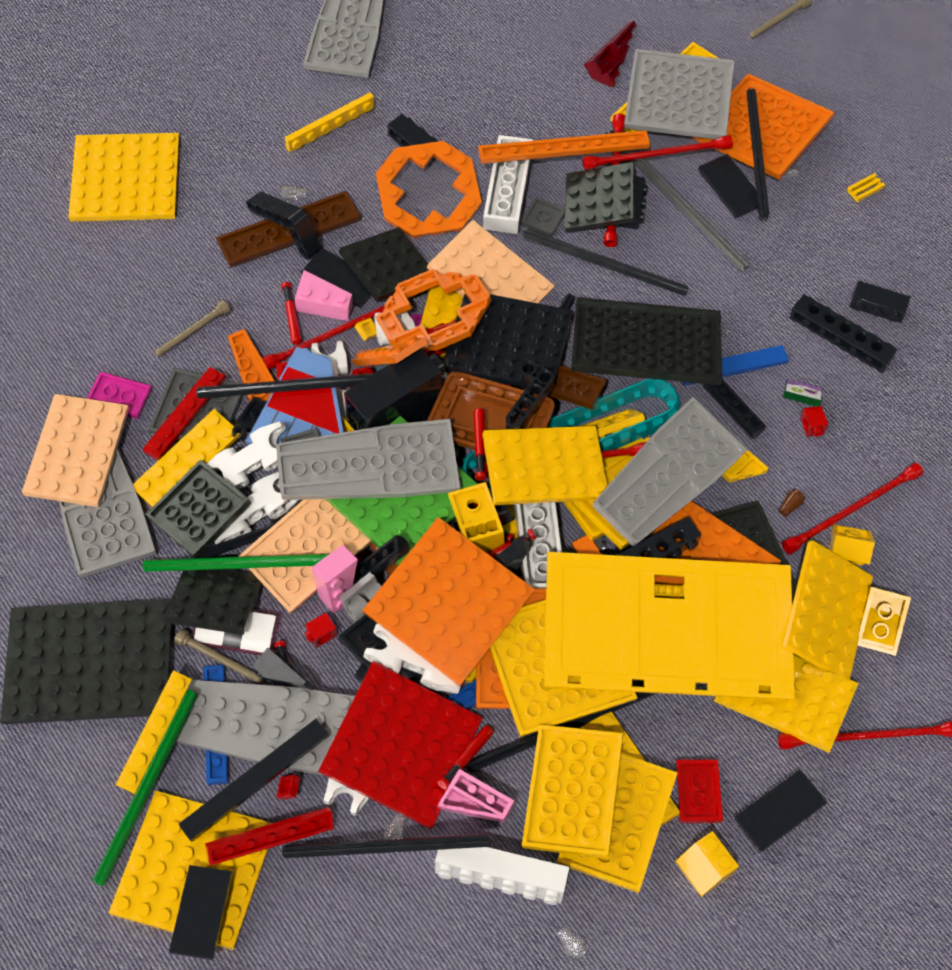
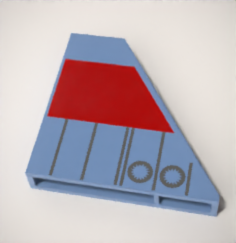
[246,347,344,446]

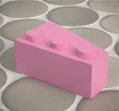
[295,270,353,321]
[311,544,358,613]
[438,769,515,823]

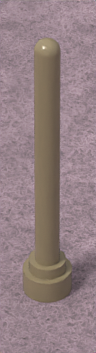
[749,0,812,38]
[155,300,231,356]
[174,628,262,683]

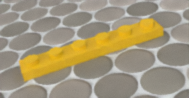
[285,92,374,152]
[116,670,192,794]

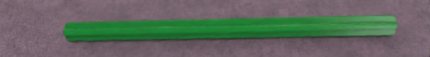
[143,554,329,572]
[93,689,197,886]

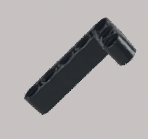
[246,191,322,260]

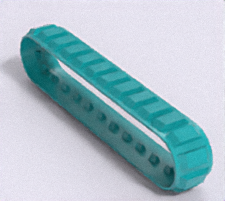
[460,379,680,499]

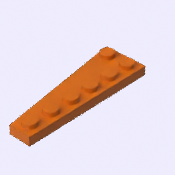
[228,329,274,402]
[352,336,427,366]

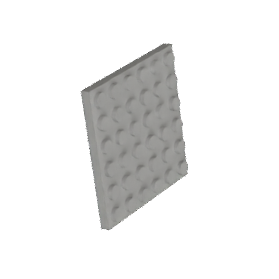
[624,49,735,139]

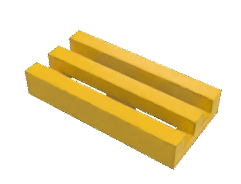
[847,173,885,203]

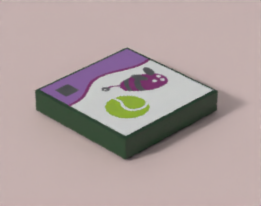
[783,379,823,407]

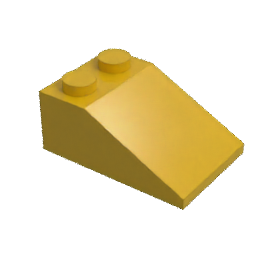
[858,587,911,656]

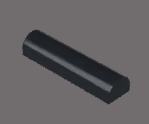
[703,379,766,439]
[353,535,410,585]

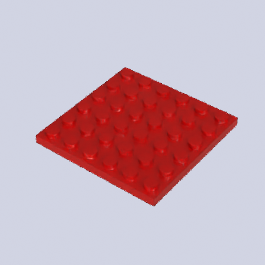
[318,661,482,830]

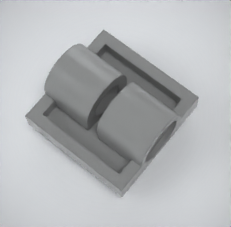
[339,572,382,624]

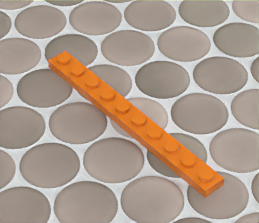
[478,130,650,164]

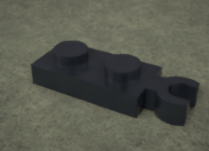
[232,396,267,441]

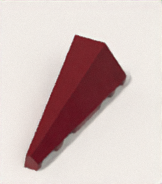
[584,20,636,87]

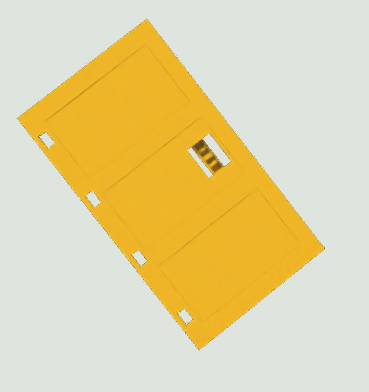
[544,552,795,700]

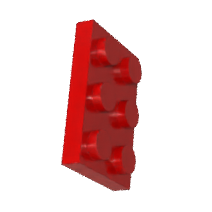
[675,760,723,823]

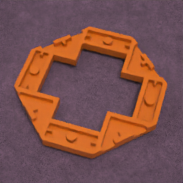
[376,141,482,239]
[376,269,492,351]

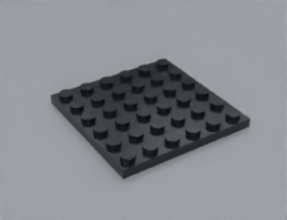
[443,293,573,393]

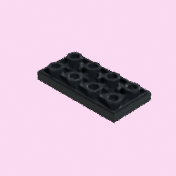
[698,154,759,218]
[301,248,371,308]
[734,770,827,853]
[169,865,233,961]

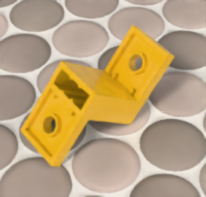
[448,482,504,553]

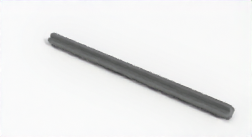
[632,158,749,271]

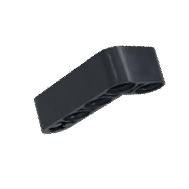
[505,360,554,429]

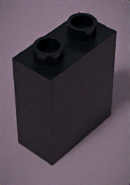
[344,348,446,430]

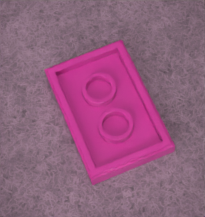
[87,372,153,419]

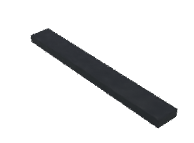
[178,719,329,842]

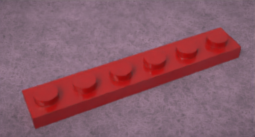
[143,367,226,461]
[205,807,334,866]

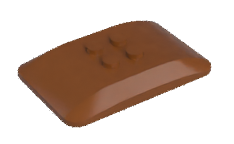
[427,372,555,450]

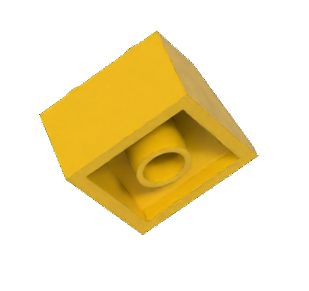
[829,524,875,565]
[675,831,739,897]

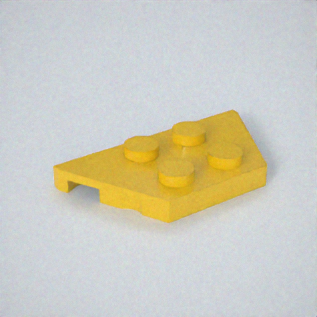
[722,450,769,483]

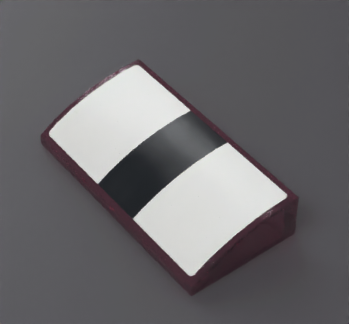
[192,610,280,656]

